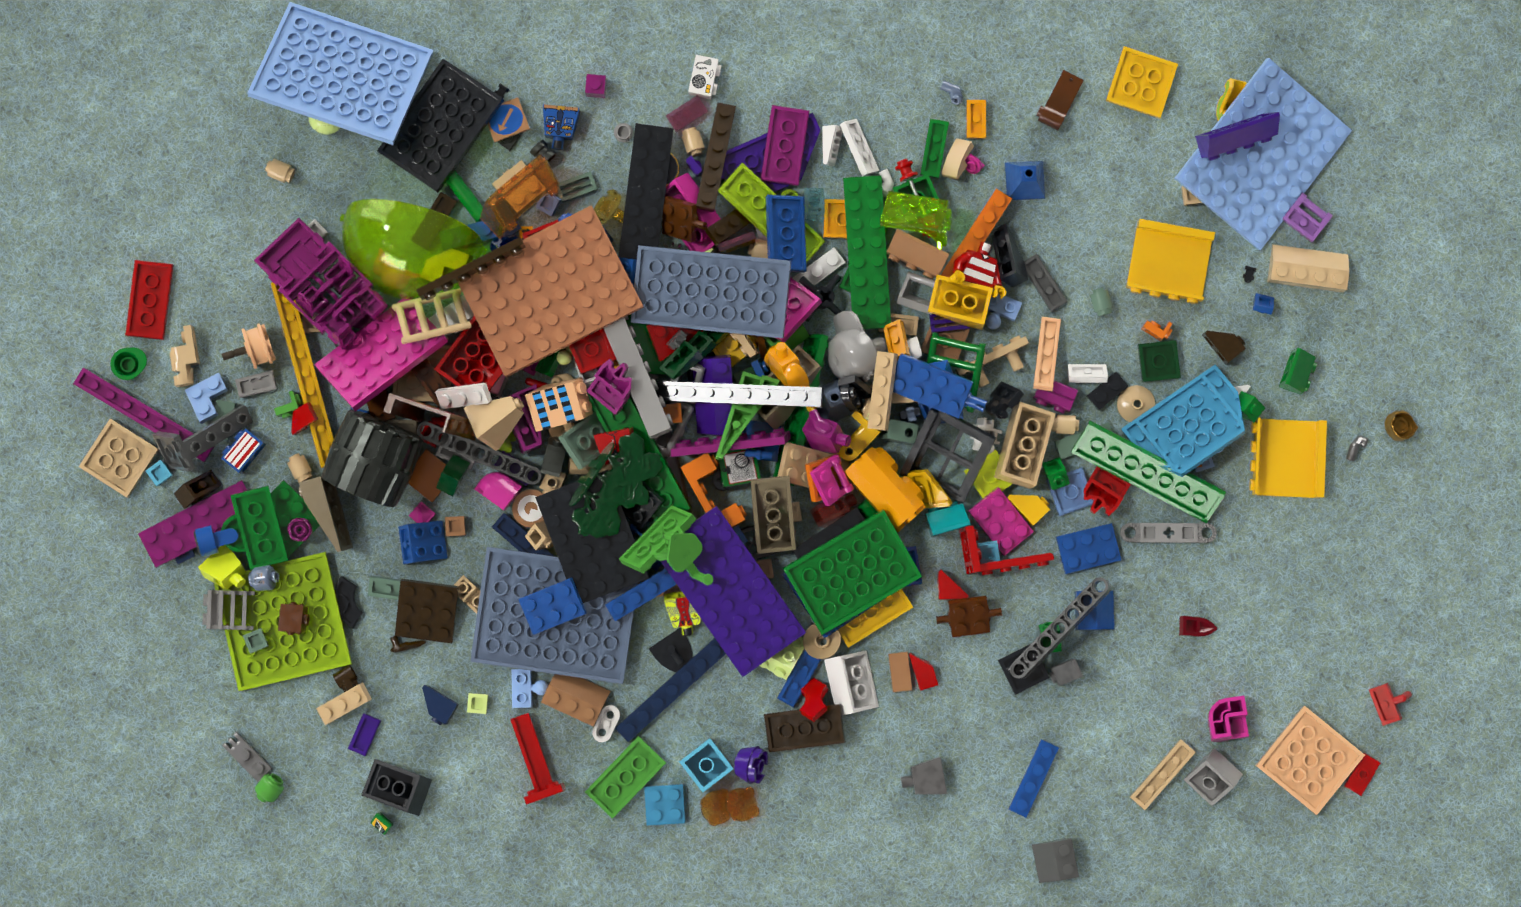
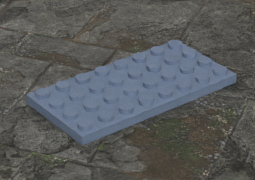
[631,245,792,338]

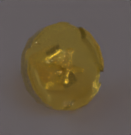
[594,189,624,225]

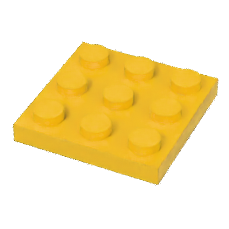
[1106,46,1178,119]

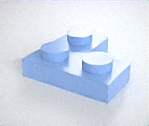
[185,373,228,424]

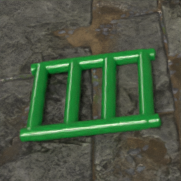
[927,332,986,413]

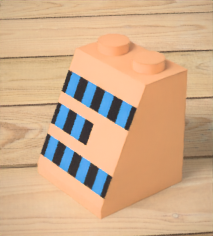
[525,377,593,432]

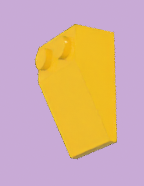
[928,275,993,330]

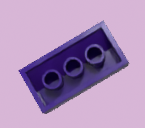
[1195,112,1280,161]
[693,354,732,435]

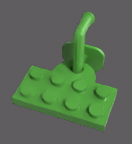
[619,505,713,585]

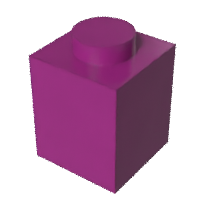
[585,74,607,98]

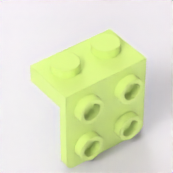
[760,637,804,680]

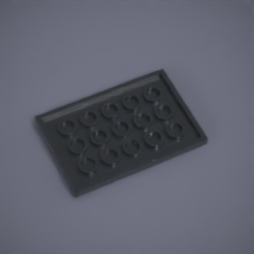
[377,59,504,193]
[535,470,649,603]

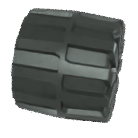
[322,409,423,507]

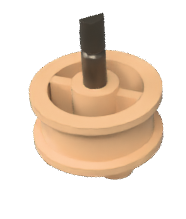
[221,323,276,369]

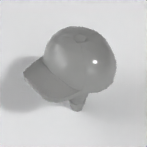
[828,310,888,382]

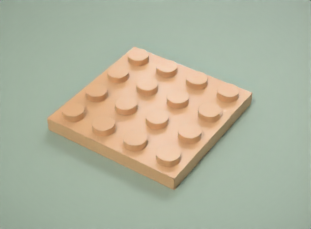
[1255,706,1365,815]

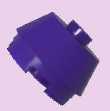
[734,746,768,784]

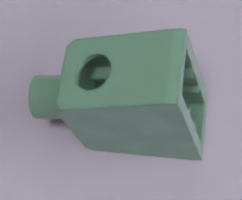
[879,419,920,445]

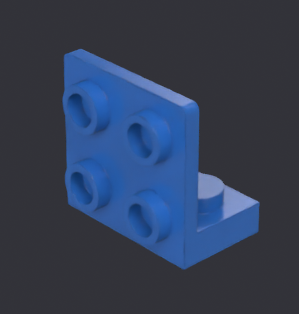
[398,521,448,565]

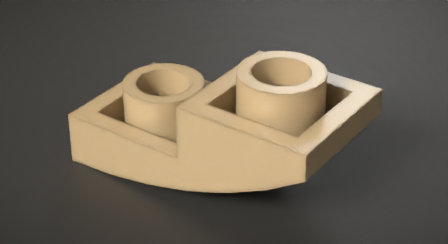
[942,138,974,180]
[454,575,480,614]

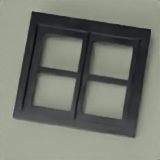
[899,408,996,503]

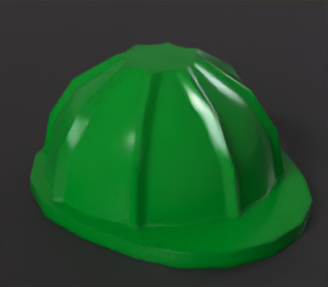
[110,347,147,380]

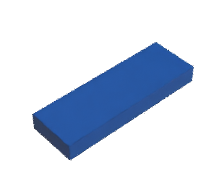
[777,650,821,708]

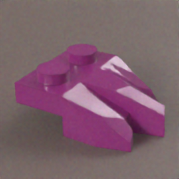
[587,359,632,415]

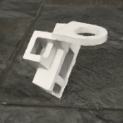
[970,417,1002,454]

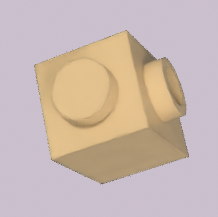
[539,472,567,494]
[525,522,554,550]

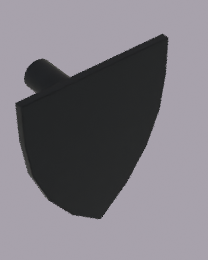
[649,627,692,672]

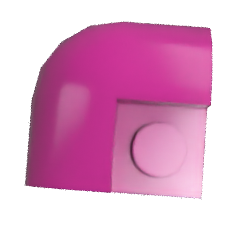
[474,472,523,511]
[1208,696,1249,742]

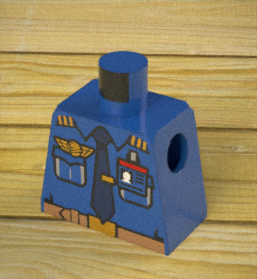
[543,104,580,150]

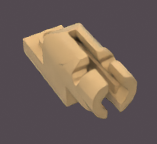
[170,325,200,387]

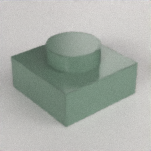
[243,628,269,654]

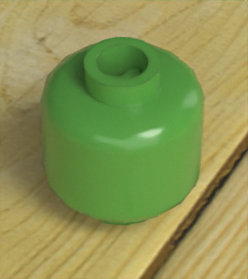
[255,773,284,803]

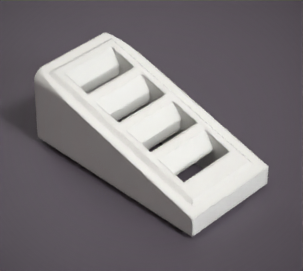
[822,125,843,167]

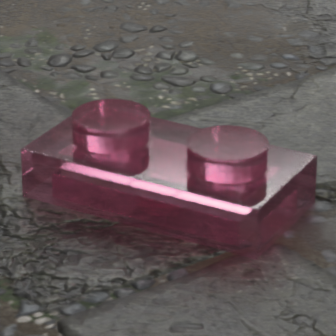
[666,95,708,133]

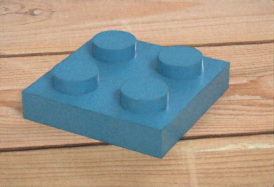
[644,784,685,826]

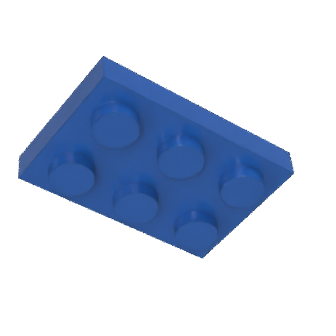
[1056,523,1121,574]
[518,577,586,635]

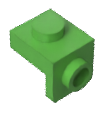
[274,390,302,419]

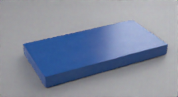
[766,195,807,273]

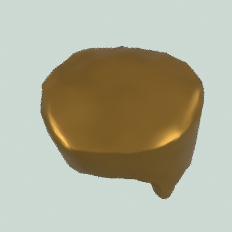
[1384,410,1418,441]

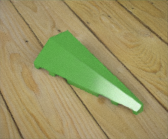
[715,371,780,460]

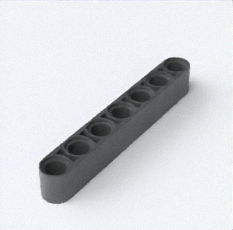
[417,422,542,485]
[1010,577,1111,679]

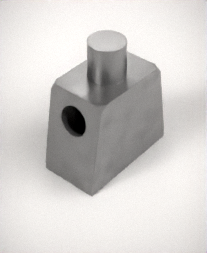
[901,757,947,794]

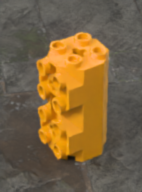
[844,447,926,533]

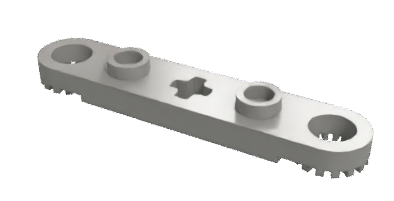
[1120,523,1217,543]

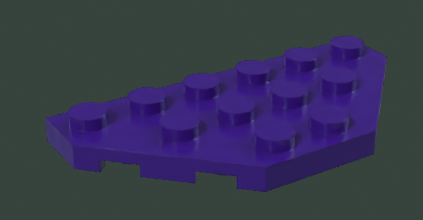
[721,113,820,193]

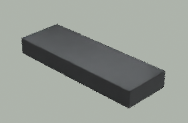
[1024,254,1068,312]

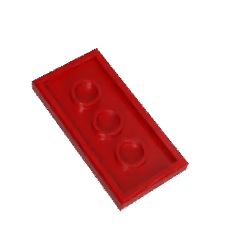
[125,260,174,340]

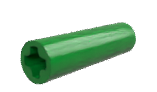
[446,170,489,222]

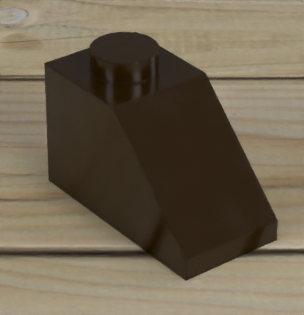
[1202,331,1246,365]
[174,470,222,509]

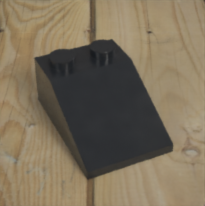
[361,759,432,816]

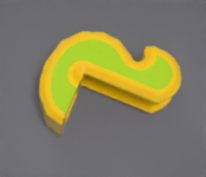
[1216,78,1247,121]

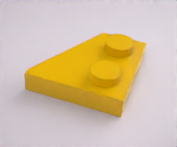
[908,469,952,508]

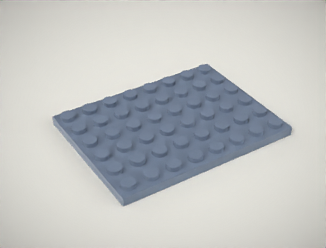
[470,547,638,684]

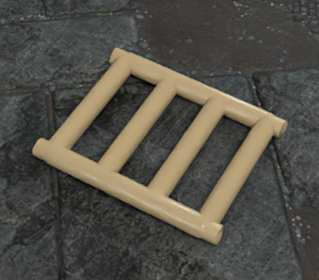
[392,288,472,344]

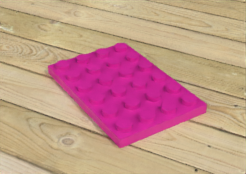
[314,296,448,411]

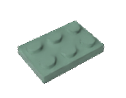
[558,411,605,470]

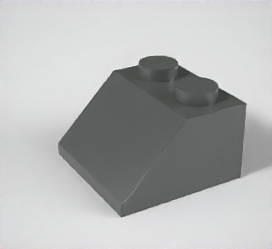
[1032,837,1079,883]

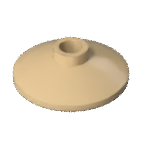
[1117,385,1155,422]
[803,623,841,659]

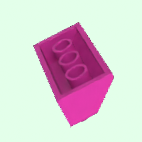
[665,173,724,252]

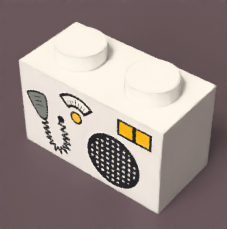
[688,55,722,99]

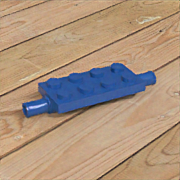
[893,353,988,419]

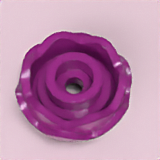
[287,518,312,542]

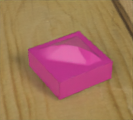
[408,501,436,523]

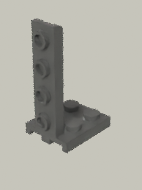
[152,405,253,472]

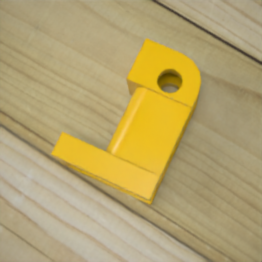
[837,410,882,461]

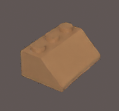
[886,229,949,279]
[541,674,611,727]

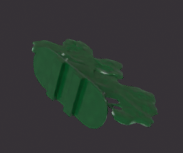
[569,432,663,538]

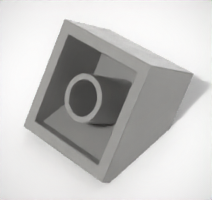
[1184,748,1243,806]

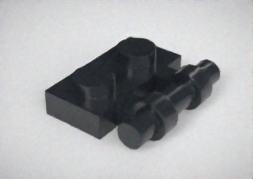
[985,381,1024,419]

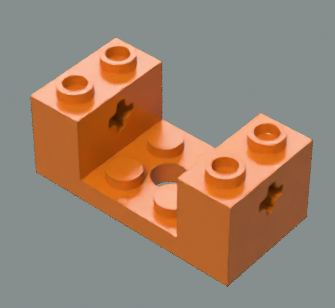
[681,453,747,528]

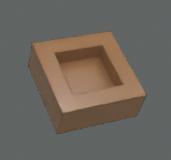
[445,516,466,537]

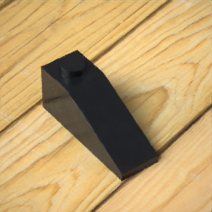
[991,223,1028,287]

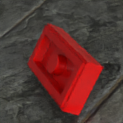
[1344,753,1380,796]

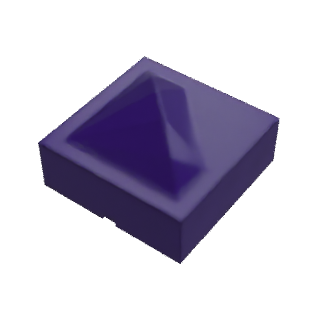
[686,156,703,177]

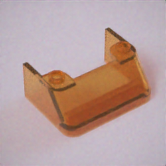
[480,154,560,240]

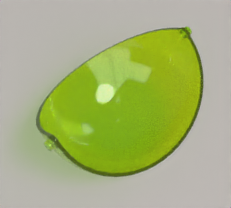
[340,199,488,300]

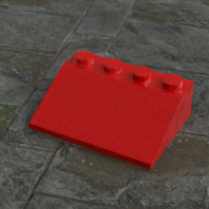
[434,316,503,391]

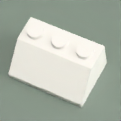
[824,651,879,715]

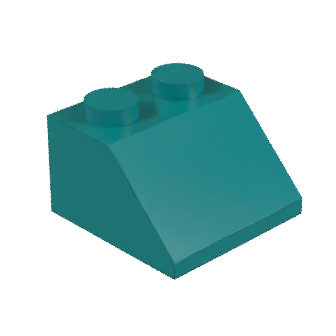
[925,501,970,537]

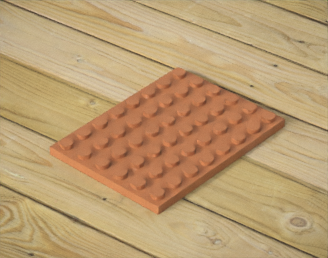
[458,205,644,377]

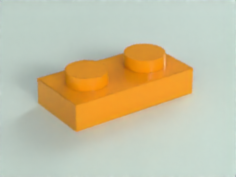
[966,100,986,139]
[883,319,910,361]

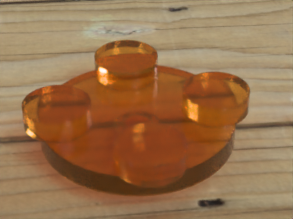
[725,787,759,822]
[700,788,737,826]

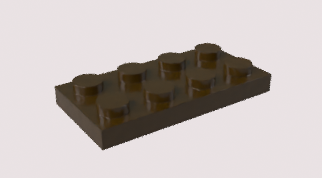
[764,704,846,753]

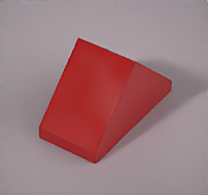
[937,570,969,600]

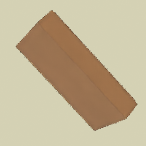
[888,652,912,692]

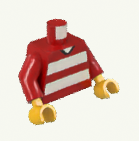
[950,242,1006,299]

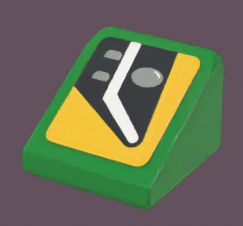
[371,812,393,835]

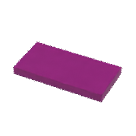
[761,105,810,186]

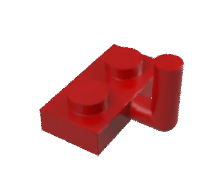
[1369,683,1412,726]

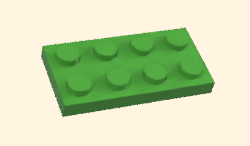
[585,736,666,819]

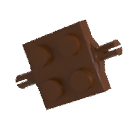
[662,196,708,242]
[936,595,1002,637]

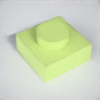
[467,693,488,714]

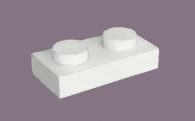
[1068,364,1108,383]

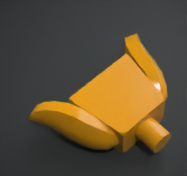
[764,342,809,387]

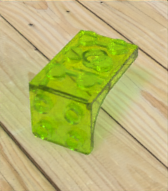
[880,191,952,250]

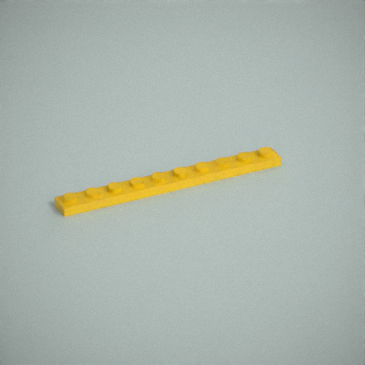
[271,282,334,468]

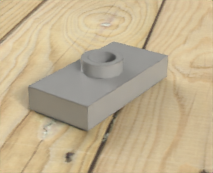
[235,370,278,399]

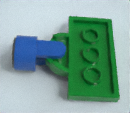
[194,485,288,570]

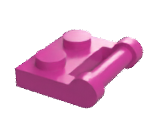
[810,455,854,506]

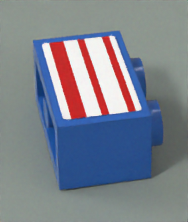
[221,429,266,474]

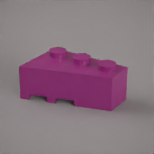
[507,384,542,455]

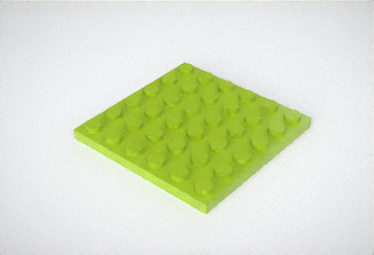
[214,552,352,691]

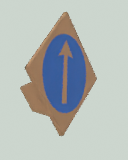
[488,97,530,143]

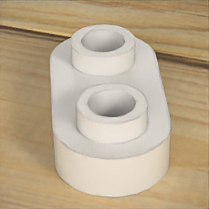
[592,705,620,742]

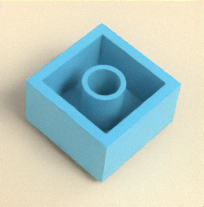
[679,738,734,792]

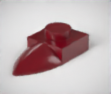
[1179,616,1217,637]

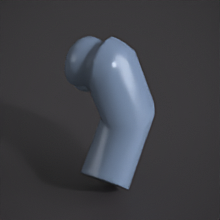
[940,81,963,105]

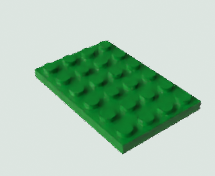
[783,510,922,635]

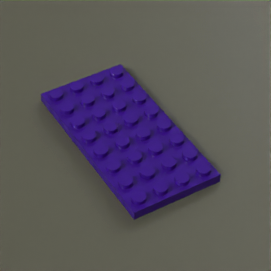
[661,506,806,677]

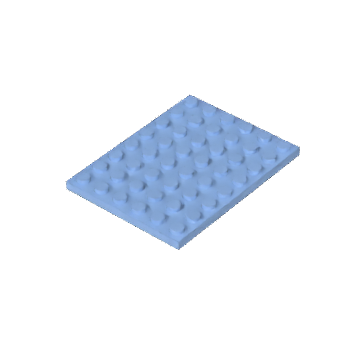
[248,2,433,145]
[1174,58,1352,250]

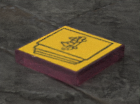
[717,232,756,254]

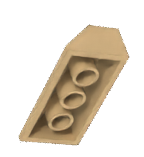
[1267,244,1349,292]

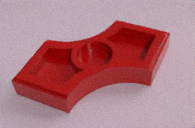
[799,678,828,722]

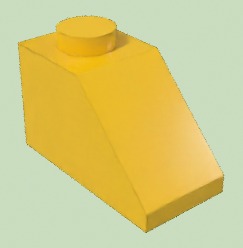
[1007,495,1050,526]

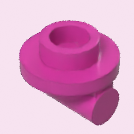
[965,153,985,174]

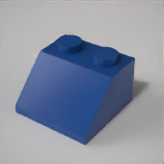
[1075,591,1114,630]

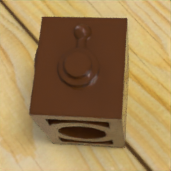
[278,602,310,635]

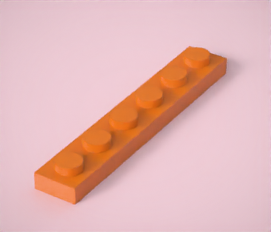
[941,188,1012,279]

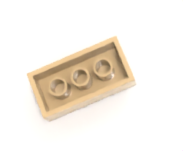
[994,402,1056,489]

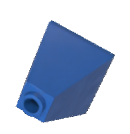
[1005,161,1045,200]

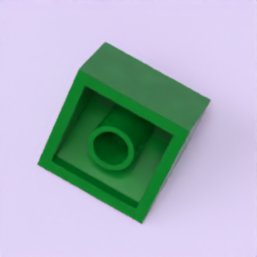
[1279,347,1317,395]

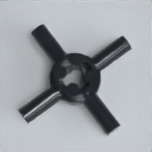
[799,274,843,322]

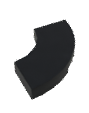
[335,576,363,629]

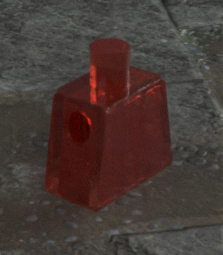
[810,494,857,527]

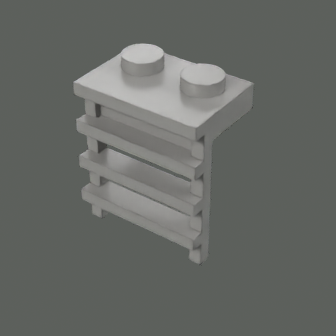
[202,590,255,630]

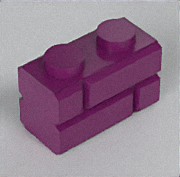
[1033,381,1078,414]

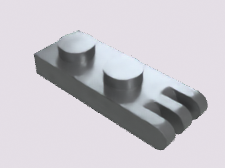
[222,732,273,782]

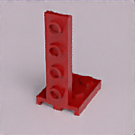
[959,525,1054,575]
[510,713,566,805]

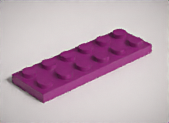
[670,428,791,457]
[138,480,247,568]

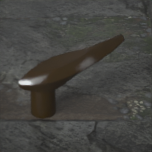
[390,636,426,653]

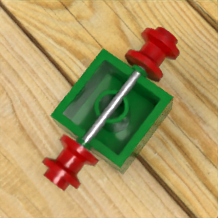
[892,158,943,239]

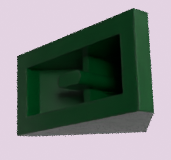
[436,454,471,497]

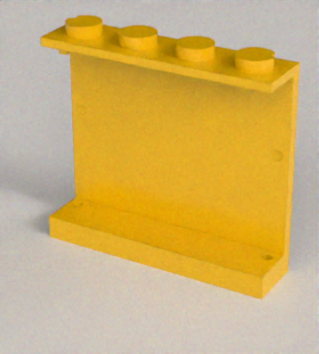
[1126,219,1215,304]
[1249,417,1327,498]

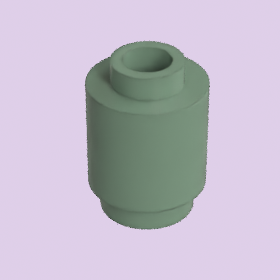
[1090,287,1113,317]

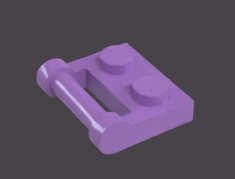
[1282,192,1333,243]

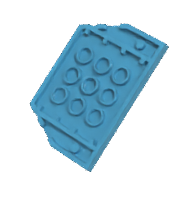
[1121,364,1245,477]

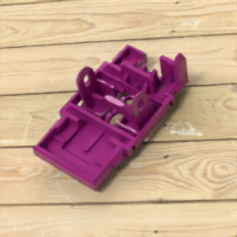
[254,218,388,349]

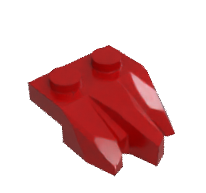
[1084,466,1131,516]

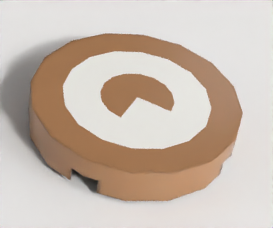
[512,489,544,528]

